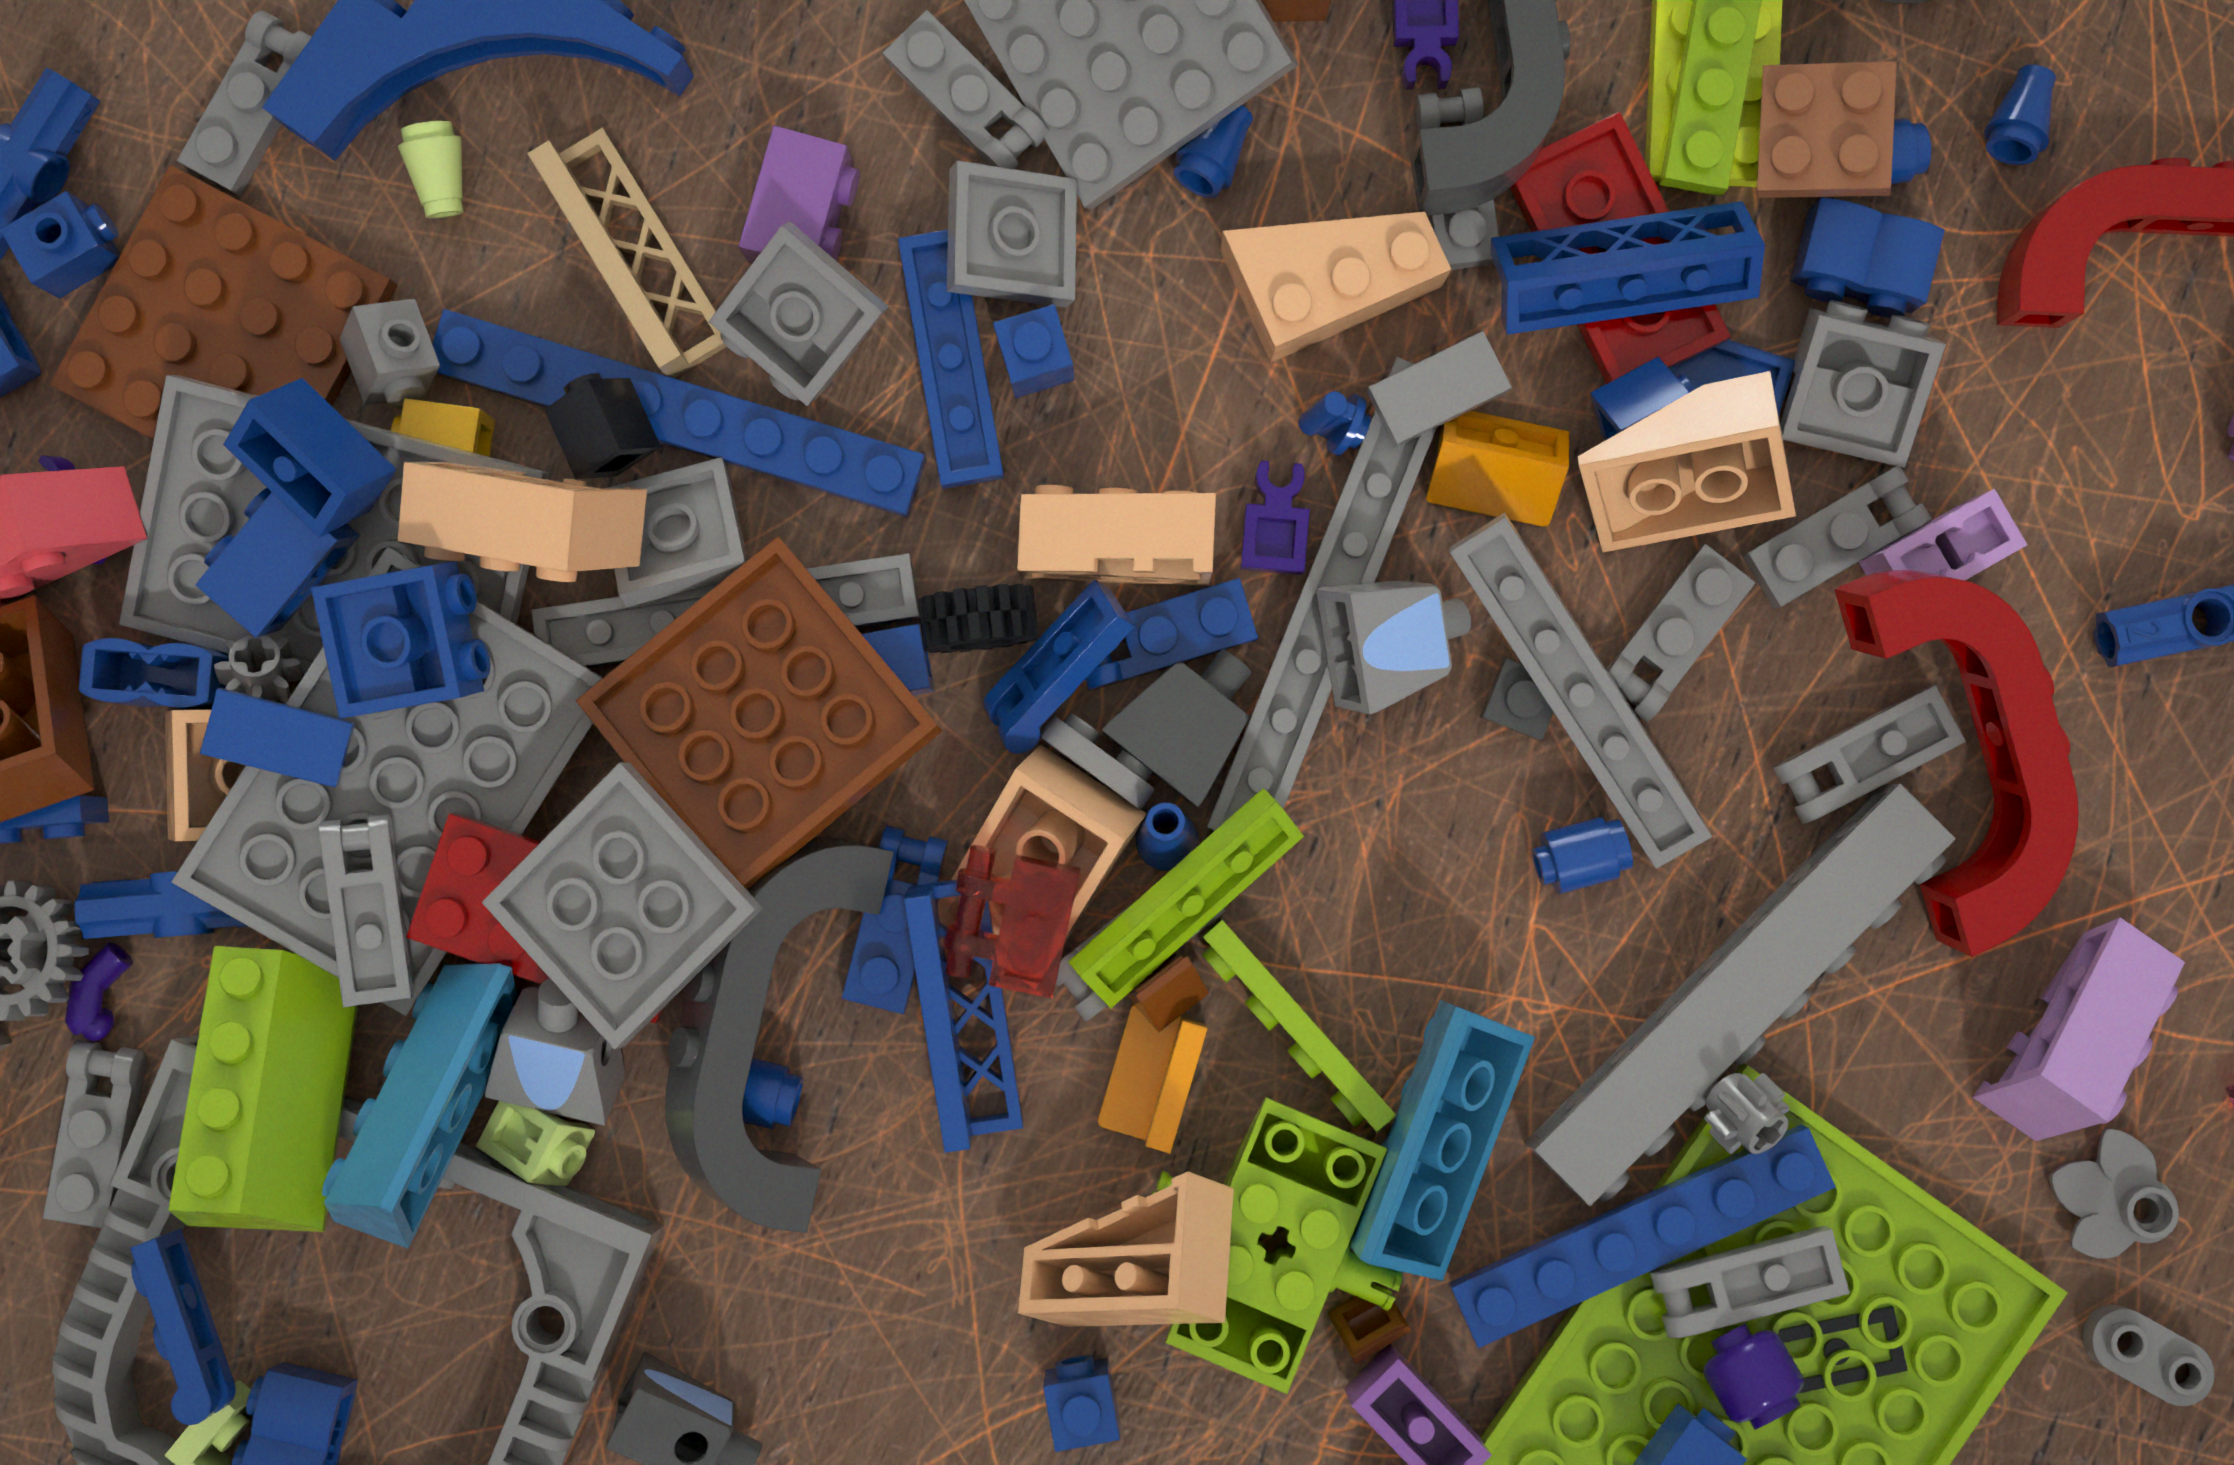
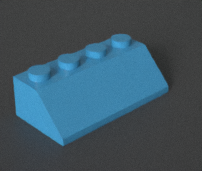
[322,963,518,1249]
[1349,1000,1535,1281]

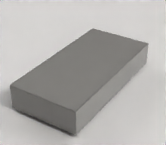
[1366,331,1512,448]

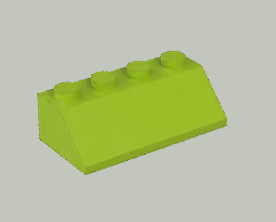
[168,946,358,1232]

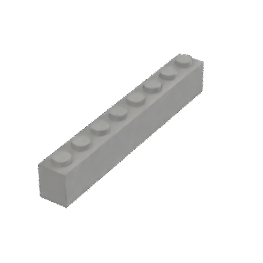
[1524,783,1956,1206]

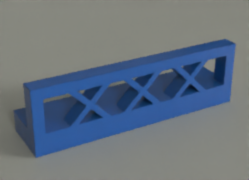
[1491,201,1765,335]
[904,875,1024,1153]

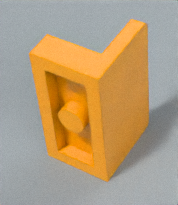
[1426,411,1569,527]
[1098,1004,1208,1154]

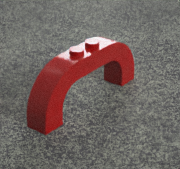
[1997,157,2234,328]
[1834,570,2079,957]

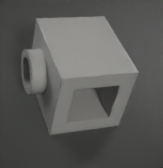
[340,298,440,406]

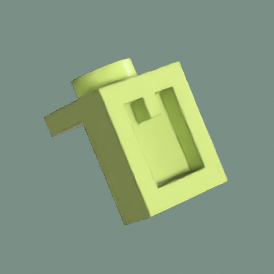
[476,1101,595,1186]
[164,1380,251,1465]

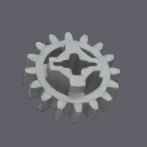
[0,881,89,1021]

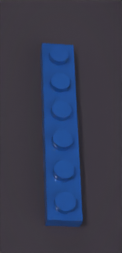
[1448,1124,1836,1348]

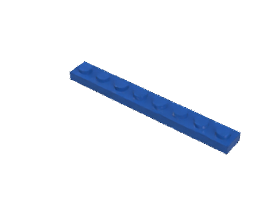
[432,309,927,518]

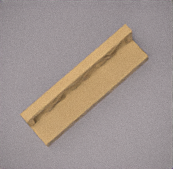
[527,127,727,379]

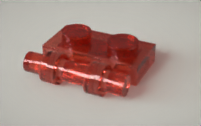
[944,845,1080,999]

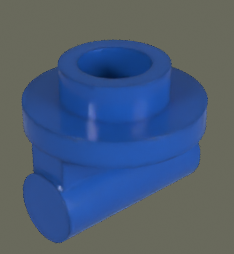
[1298,391,1371,456]

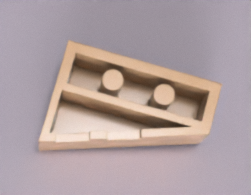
[1220,211,1451,363]
[398,462,647,582]
[1017,485,1216,587]
[1018,1171,1234,1327]

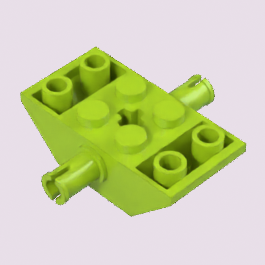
[1152,1097,1403,1394]

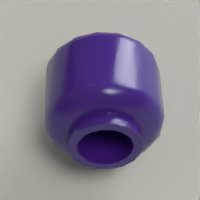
[1703,1323,1804,1430]

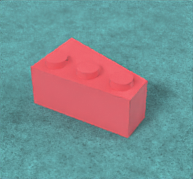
[0,466,148,607]

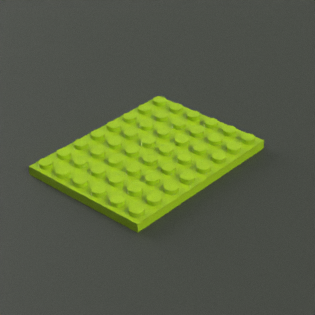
[1481,1064,2068,1465]

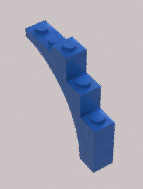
[262,0,694,161]

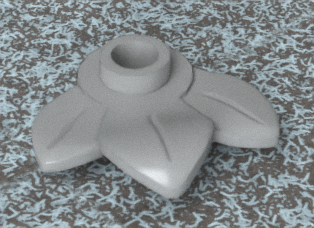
[2049,1128,2179,1259]

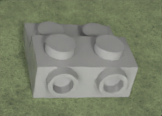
[708,221,889,406]
[1780,300,1946,468]

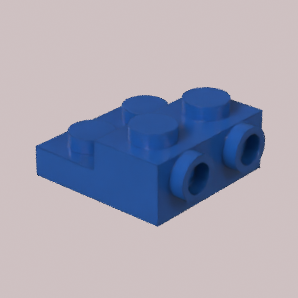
[311,561,490,719]

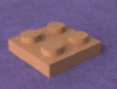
[1757,61,1897,198]

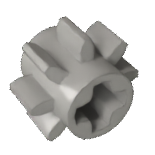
[214,635,303,703]
[1705,1073,1790,1154]

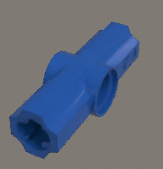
[0,67,101,260]
[2093,584,2234,667]
[74,871,249,939]

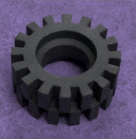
[918,584,1039,653]

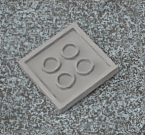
[482,762,763,1050]

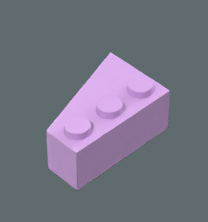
[1972,917,2185,1141]

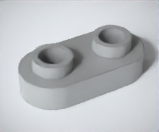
[1040,712,1155,810]
[2082,1304,2215,1406]

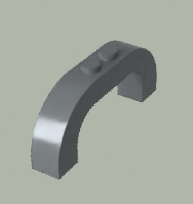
[1410,0,1570,216]
[665,837,894,1233]

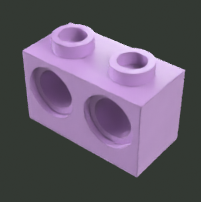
[1859,489,2028,581]

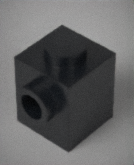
[544,373,661,479]

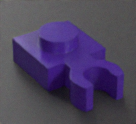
[1392,0,1459,90]
[1240,460,1310,575]

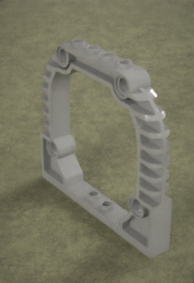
[51,1035,664,1465]

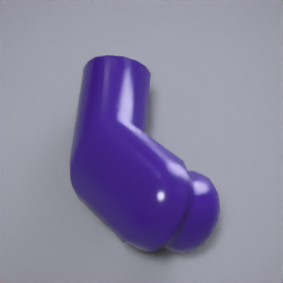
[65,942,133,1041]

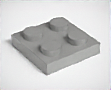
[947,160,1077,308]
[605,457,748,608]

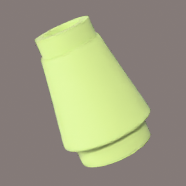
[398,121,464,218]

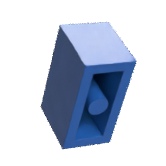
[223,378,397,537]
[195,488,360,638]

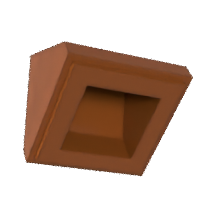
[1127,954,1209,1032]
[1327,1283,1412,1364]

